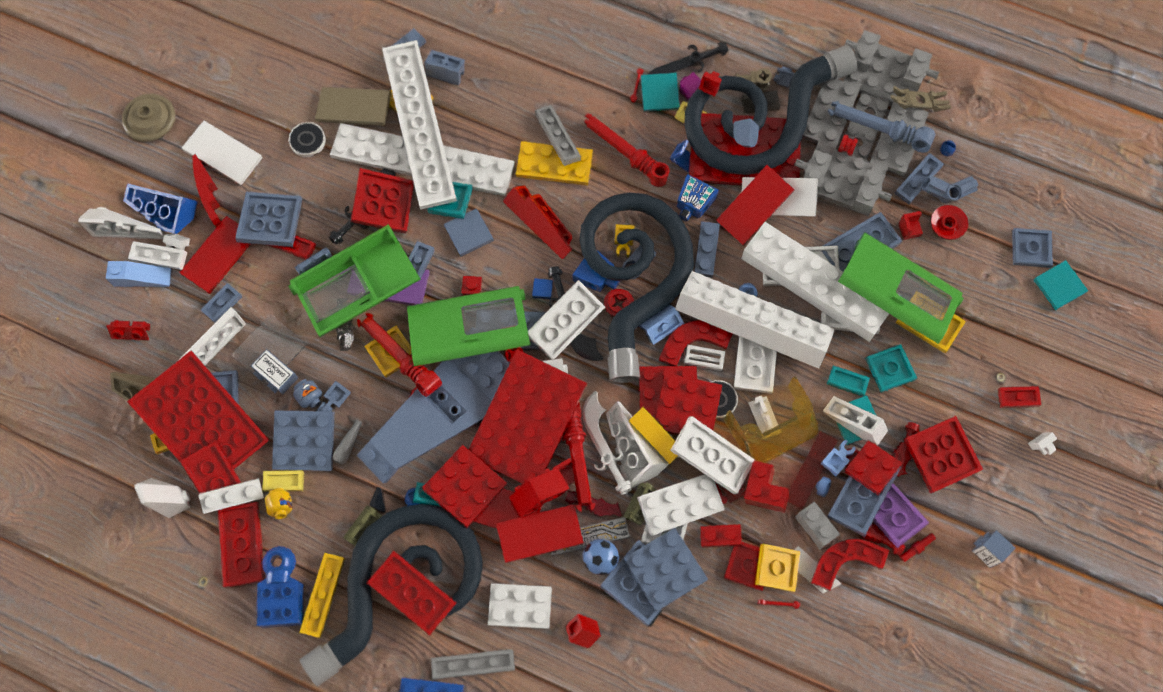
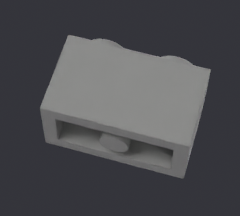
[795,502,840,549]

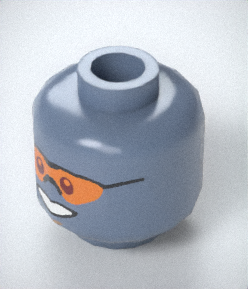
[293,379,322,409]

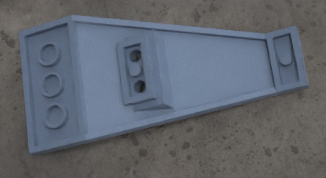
[357,328,510,483]

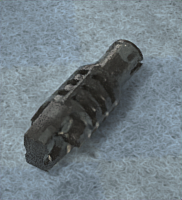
[336,298,354,351]

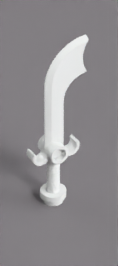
[582,391,631,495]

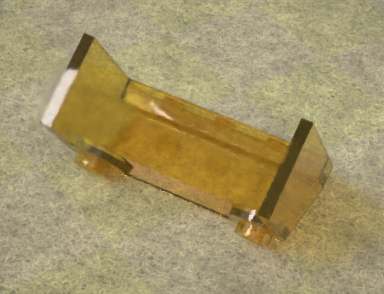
[724,376,818,463]

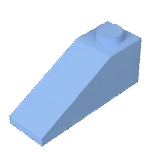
[106,261,172,287]

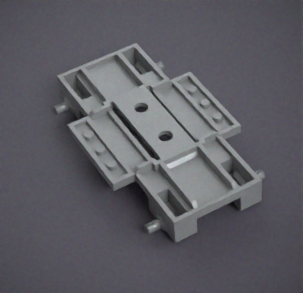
[794,30,939,216]

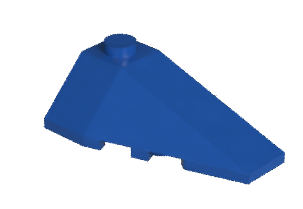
[123,183,198,234]

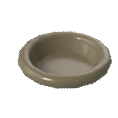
[122,93,175,142]

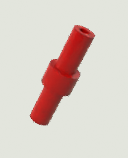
[900,533,936,563]

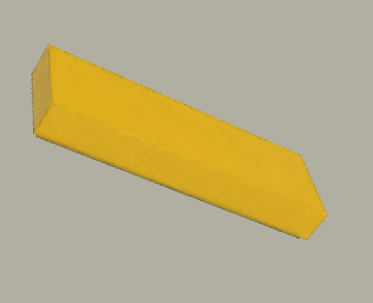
[629,407,678,464]

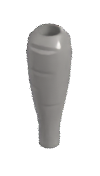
[333,420,362,465]

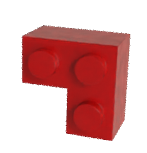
[744,460,789,513]
[509,468,570,518]

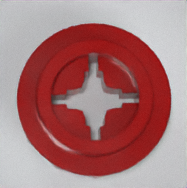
[604,288,634,317]

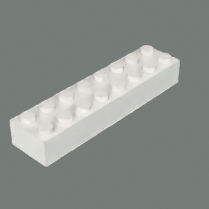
[741,222,889,342]
[675,271,835,368]

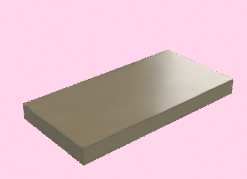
[315,87,391,125]

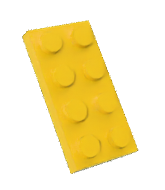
[516,141,593,186]

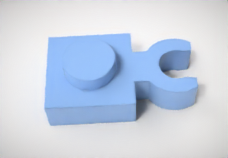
[821,440,856,476]

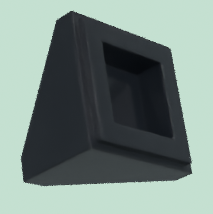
[370,487,386,513]

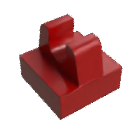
[699,71,722,97]

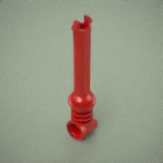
[584,113,670,187]
[357,313,442,397]
[562,402,596,513]

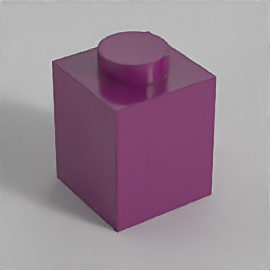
[679,72,701,101]

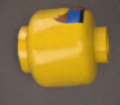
[265,488,293,519]

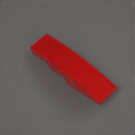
[192,154,221,227]

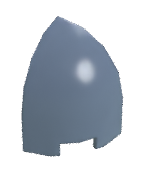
[733,119,759,148]

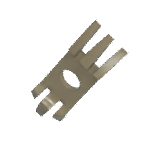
[890,86,951,112]

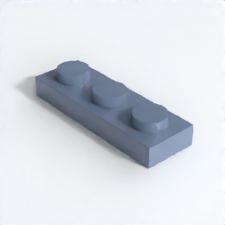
[894,153,944,204]
[694,221,720,278]

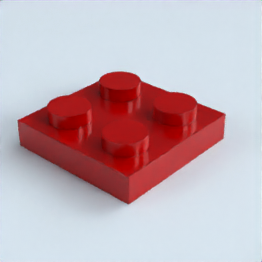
[845,440,902,496]

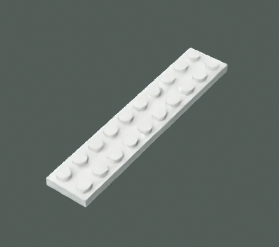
[382,40,457,209]
[330,123,515,197]

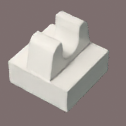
[163,233,190,250]
[1028,432,1057,455]

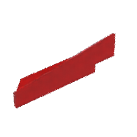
[503,185,572,259]

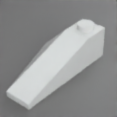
[78,207,165,239]
[606,402,669,488]
[134,478,191,518]

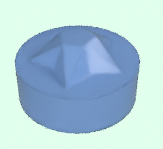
[738,283,757,297]
[816,476,831,497]

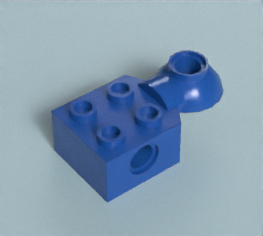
[257,546,304,628]

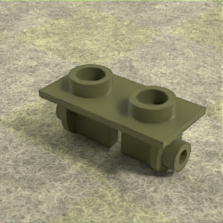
[623,482,657,526]
[343,505,382,546]

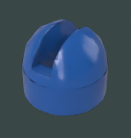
[940,140,956,156]

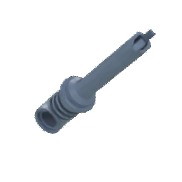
[828,101,935,153]

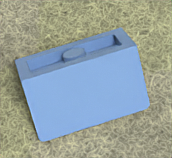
[639,305,684,345]

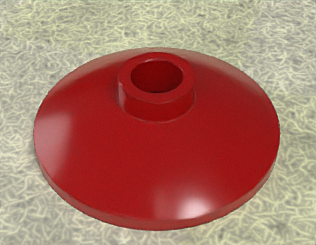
[931,205,969,240]

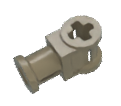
[735,69,772,91]

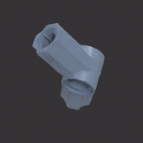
[922,175,978,203]

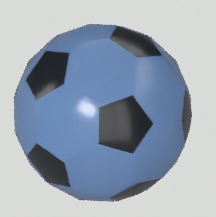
[583,539,619,575]

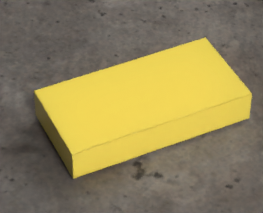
[262,470,304,492]

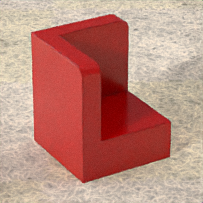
[898,211,923,240]
[553,458,575,486]
[566,614,601,648]

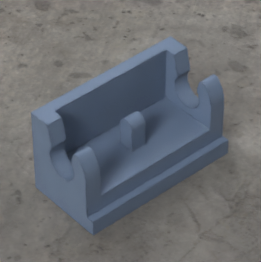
[425,50,465,86]

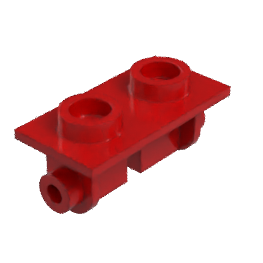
[106,320,150,340]

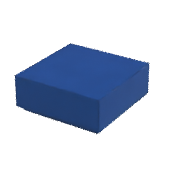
[532,278,553,300]

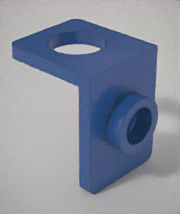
[670,140,690,172]

